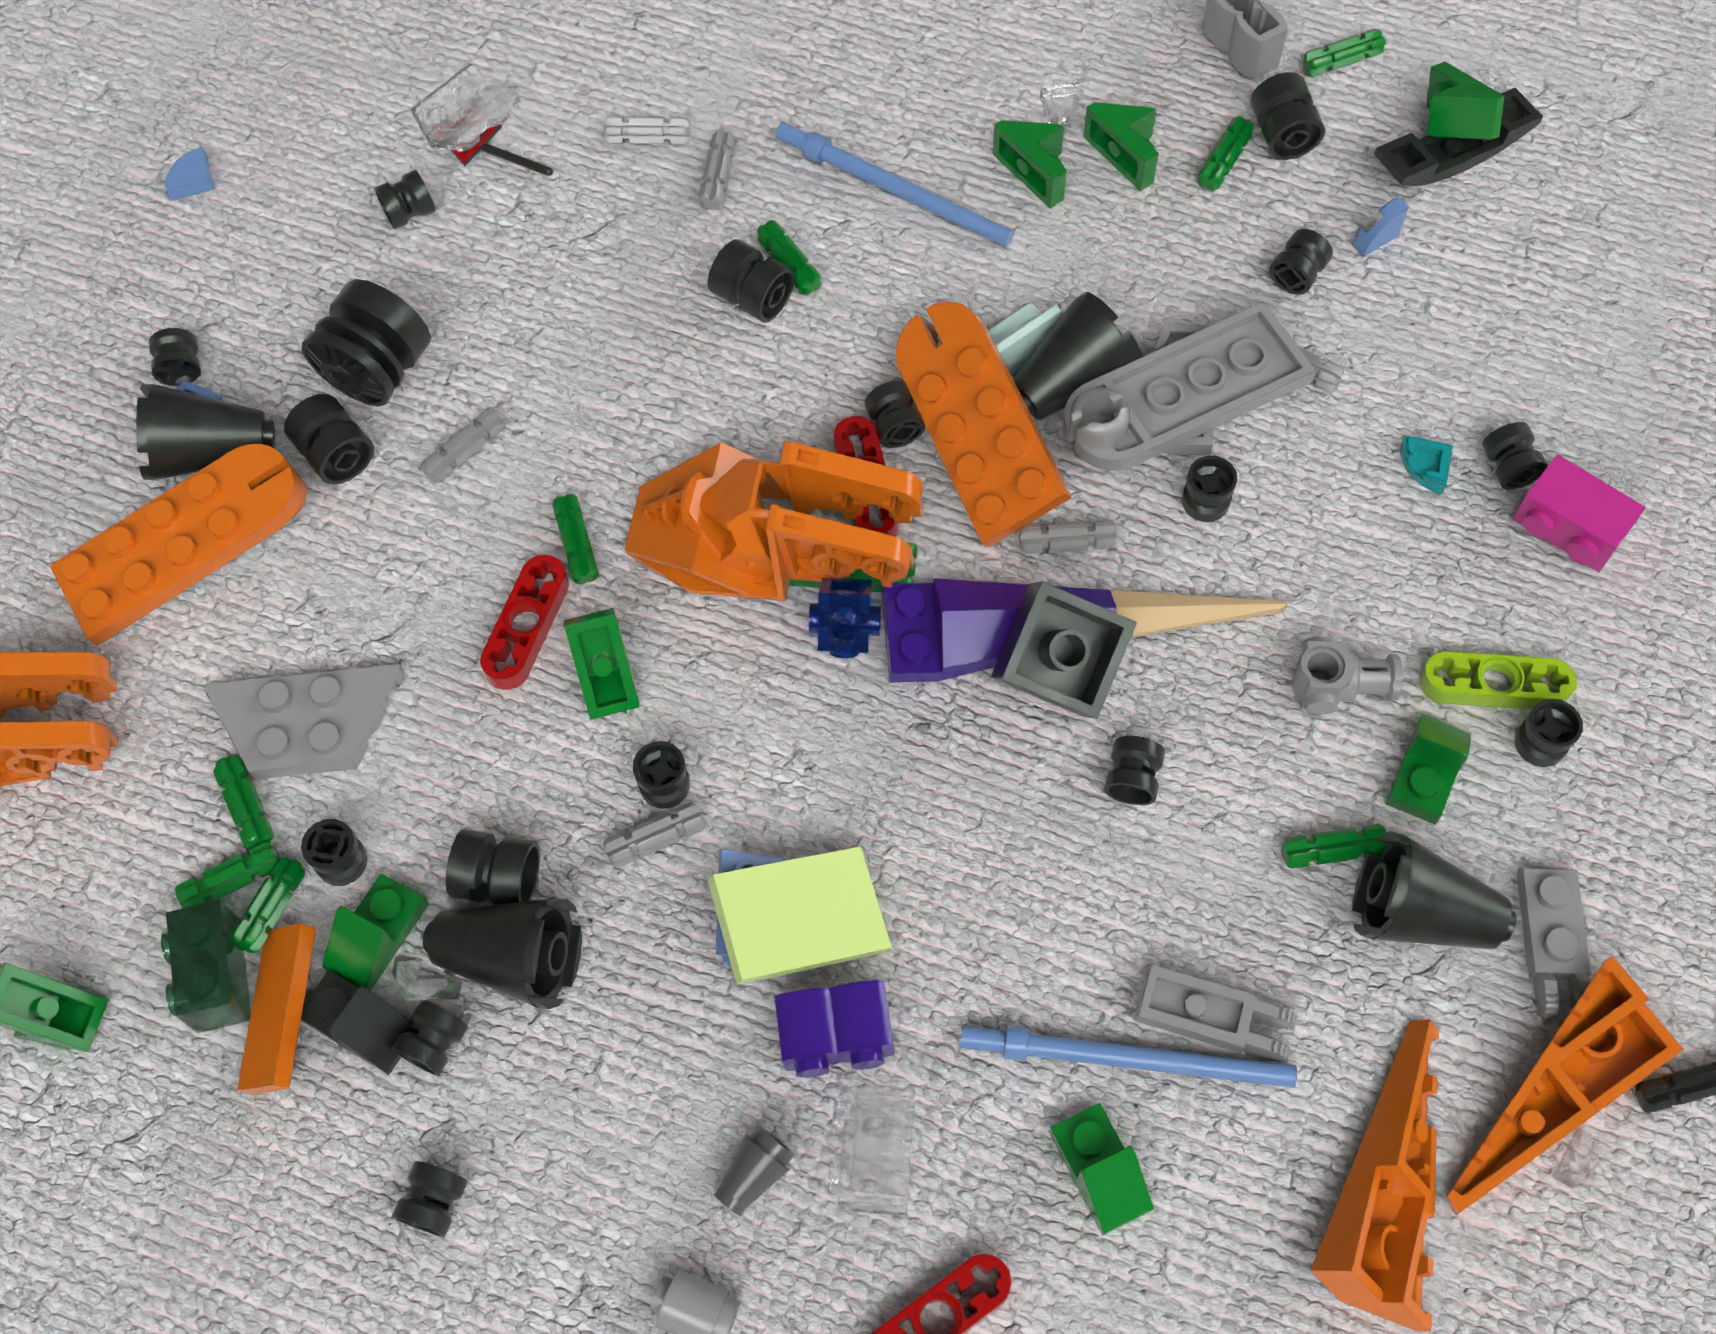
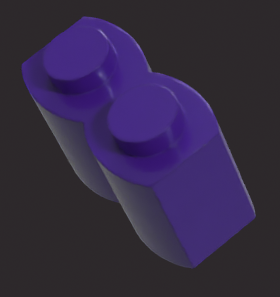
[774,980,895,1078]

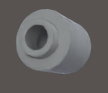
[649,1269,741,1334]

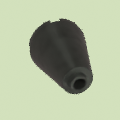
[1013,292,1143,420]
[136,384,275,480]
[1352,831,1516,949]
[423,898,582,1010]

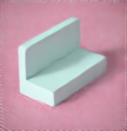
[989,302,1063,376]

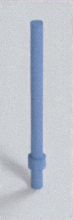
[775,122,1014,248]
[960,1025,1297,1088]

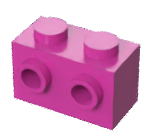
[1512,454,1646,573]

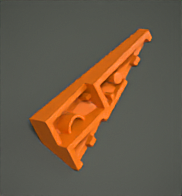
[1446,956,1684,1215]
[1310,1019,1439,1332]

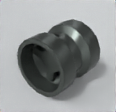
[374,170,436,229]
[1269,229,1333,295]
[865,381,925,448]
[1482,422,1548,490]
[1182,456,1237,522]
[1515,699,1583,767]
[1104,736,1165,806]
[633,741,690,809]
[301,819,368,886]
[391,1000,469,1076]
[391,1161,468,1237]

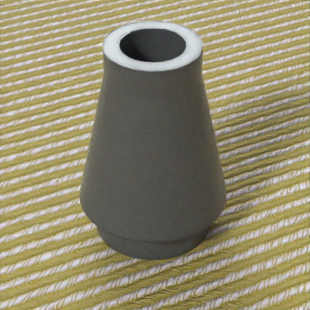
[714,1126,795,1216]

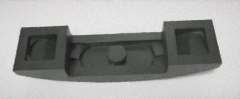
[1374,88,1543,186]

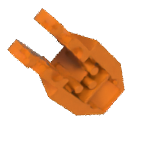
[625,441,923,601]
[0,652,117,786]

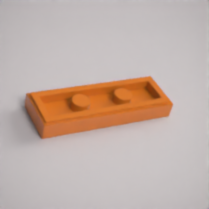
[237,923,316,1095]

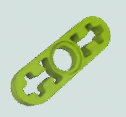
[1419,651,1577,709]

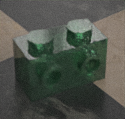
[161,900,251,1033]

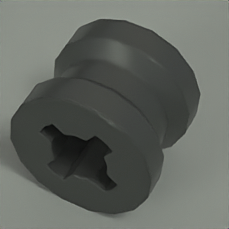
[149,328,201,386]

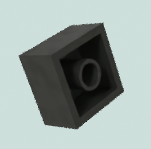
[990,581,1137,719]

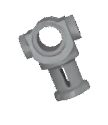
[1291,636,1403,715]

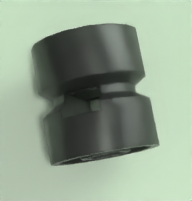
[1250,72,1325,160]
[707,239,795,323]
[284,394,374,485]
[445,829,540,905]

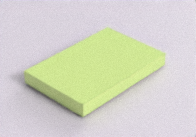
[708,846,892,985]

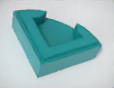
[1400,435,1453,494]

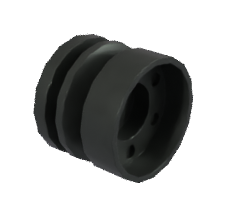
[301,279,431,407]

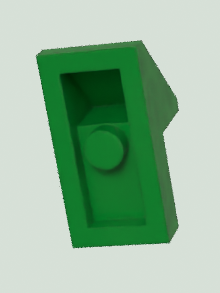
[1426,61,1505,140]
[1083,102,1159,191]
[993,120,1067,208]
[564,608,640,720]
[1386,714,1471,825]
[322,873,429,991]
[0,963,108,1052]
[1049,1103,1154,1236]

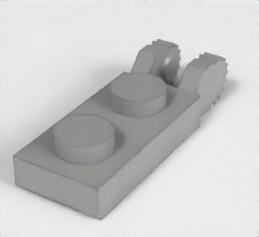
[1517,868,1591,1018]
[1133,964,1297,1062]

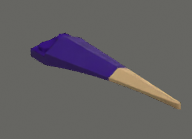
[881,578,1288,683]

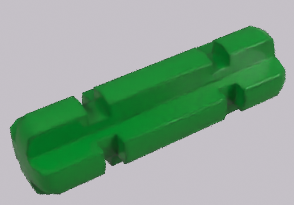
[1302,29,1386,77]
[1197,116,1254,191]
[757,220,821,295]
[552,494,599,585]
[213,755,274,850]
[1282,824,1387,869]
[175,842,279,913]
[231,857,305,954]

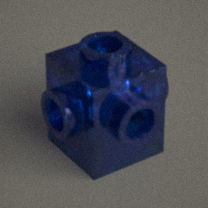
[809,578,881,658]

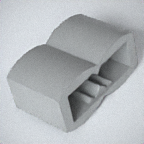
[1203,0,1288,80]

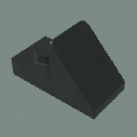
[301,970,414,1076]

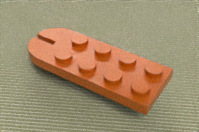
[896,302,1072,547]
[50,444,308,646]

